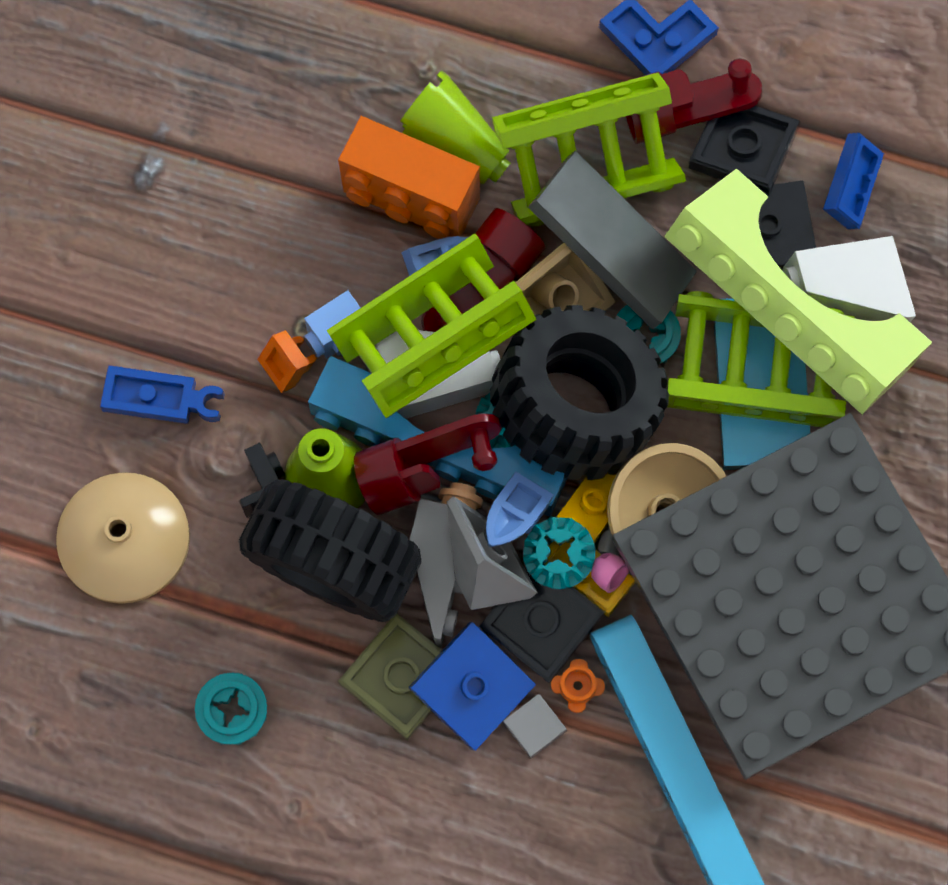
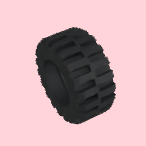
[490,305,669,480]
[239,479,422,622]

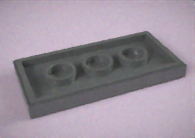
[528,150,697,329]

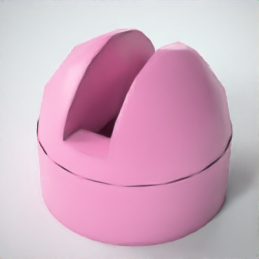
[591,553,629,593]

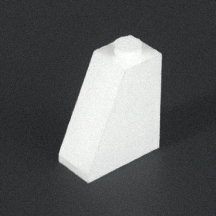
[782,236,916,322]
[375,330,501,419]

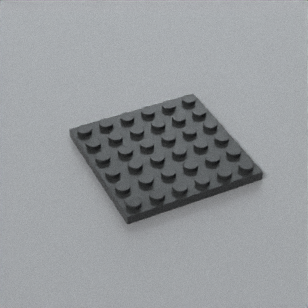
[612,413,948,780]

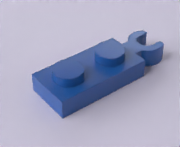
[100,365,225,424]

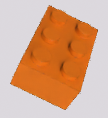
[338,116,480,239]

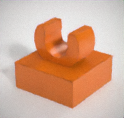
[257,330,317,393]

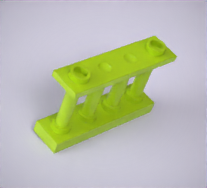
[492,72,686,226]
[326,234,537,418]
[666,291,855,427]

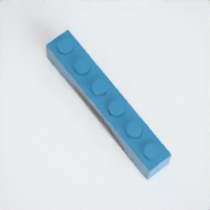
[308,356,567,517]

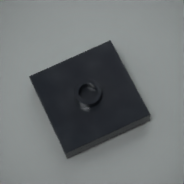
[689,106,800,196]
[759,180,816,270]
[479,563,606,683]

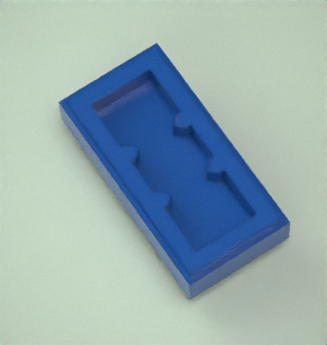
[823,133,884,230]

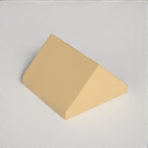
[515,243,615,315]

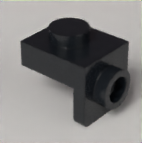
[239,443,285,518]

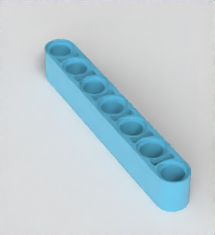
[590,614,765,885]

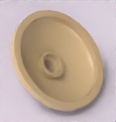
[607,443,727,536]
[56,473,190,604]

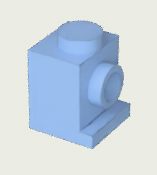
[303,290,361,359]

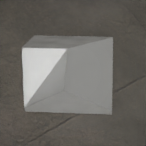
[447,496,537,610]

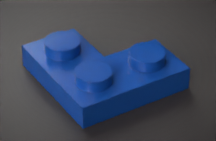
[599,0,719,75]

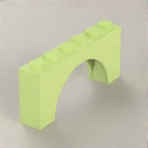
[664,169,932,415]

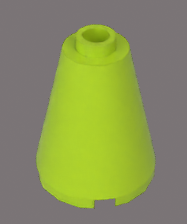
[400,71,511,185]
[284,428,365,509]

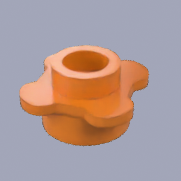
[551,659,605,713]

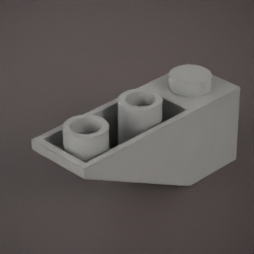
[410,499,463,648]

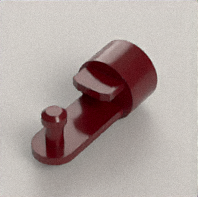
[619,58,762,144]
[421,208,546,332]
[354,414,501,515]

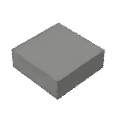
[503,694,567,759]

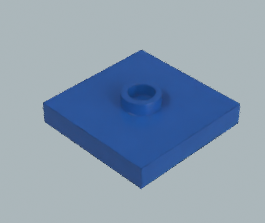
[408,622,536,751]

